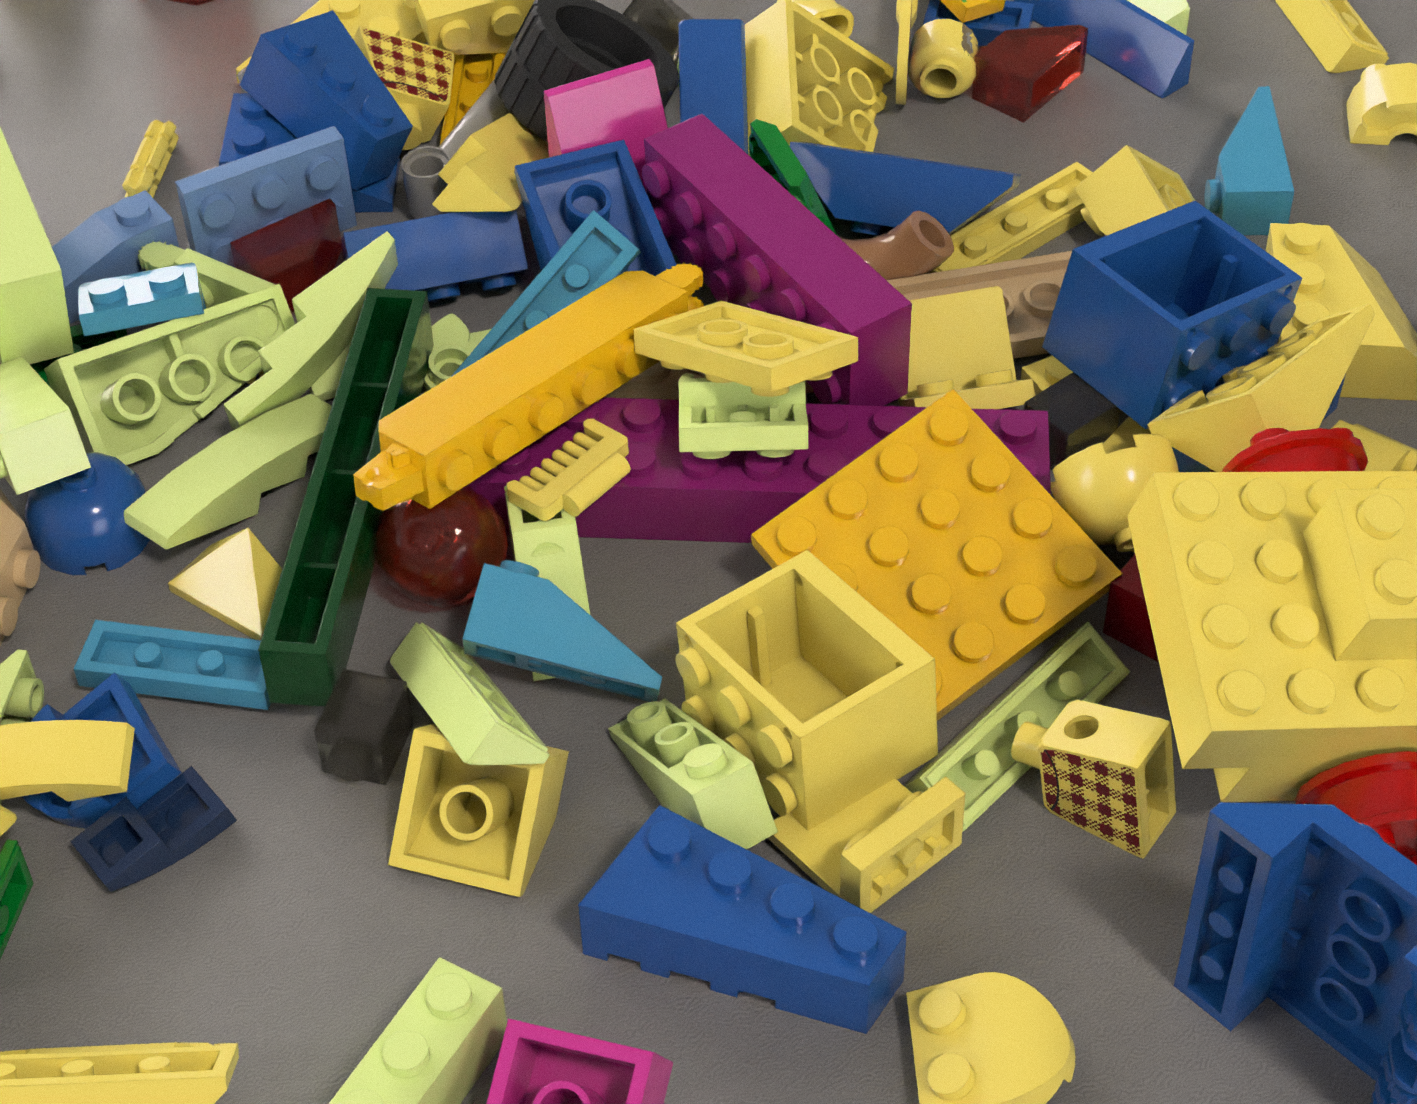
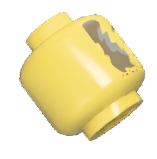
[908,19,978,98]

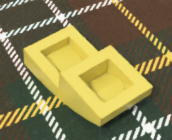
[0,720,135,802]

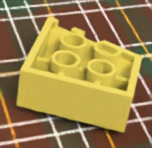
[745,0,895,156]
[1265,223,1417,401]

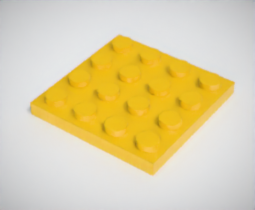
[751,389,1122,721]

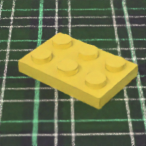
[634,301,858,397]

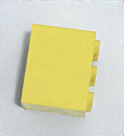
[675,550,938,831]

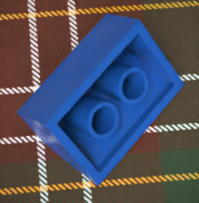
[340,210,528,302]

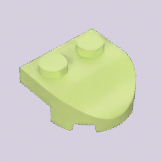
[678,373,808,459]

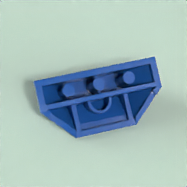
[790,142,1021,235]

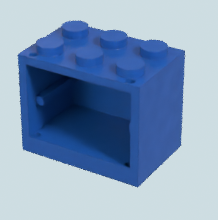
[1042,201,1302,429]

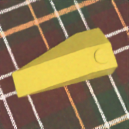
[1075,145,1195,236]
[1147,303,1375,472]

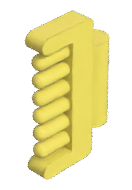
[506,418,631,521]

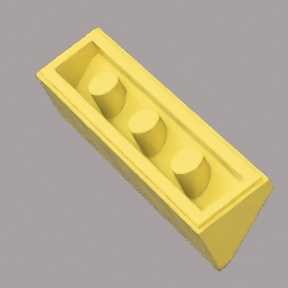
[1275,0,1389,73]

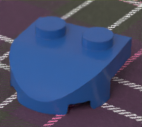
[22,672,182,829]

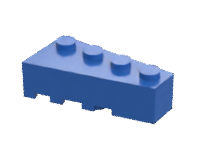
[578,805,907,1034]

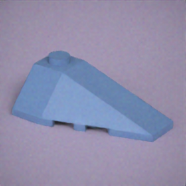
[52,190,179,324]

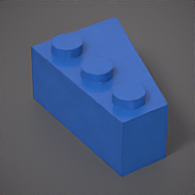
[240,10,413,190]

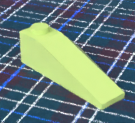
[44,284,295,465]

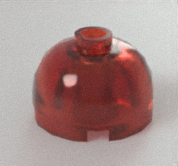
[374,485,508,609]

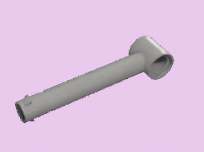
[401,80,509,219]

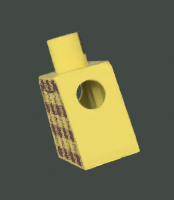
[353,25,454,150]
[1011,700,1176,859]

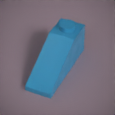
[1204,86,1294,235]
[462,560,662,702]

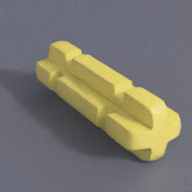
[122,119,179,198]

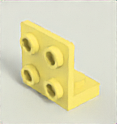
[898,286,1036,409]
[768,776,966,913]

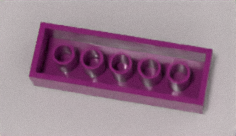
[642,114,912,406]

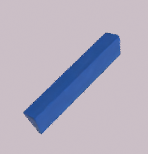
[1014,0,1194,98]
[679,19,748,154]

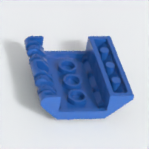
[1174,802,1417,1104]

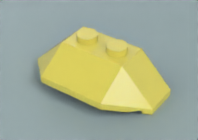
[0,1042,239,1104]

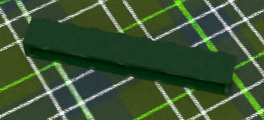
[258,288,434,707]

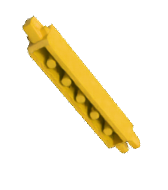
[353,263,704,511]

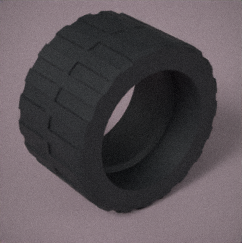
[494,0,679,143]

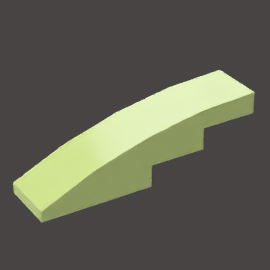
[224,231,398,430]
[124,394,332,550]

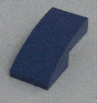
[70,766,237,892]

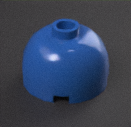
[24,452,150,576]

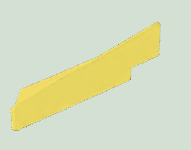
[432,113,549,212]

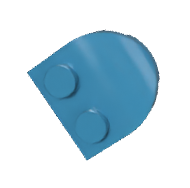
[78,262,206,337]

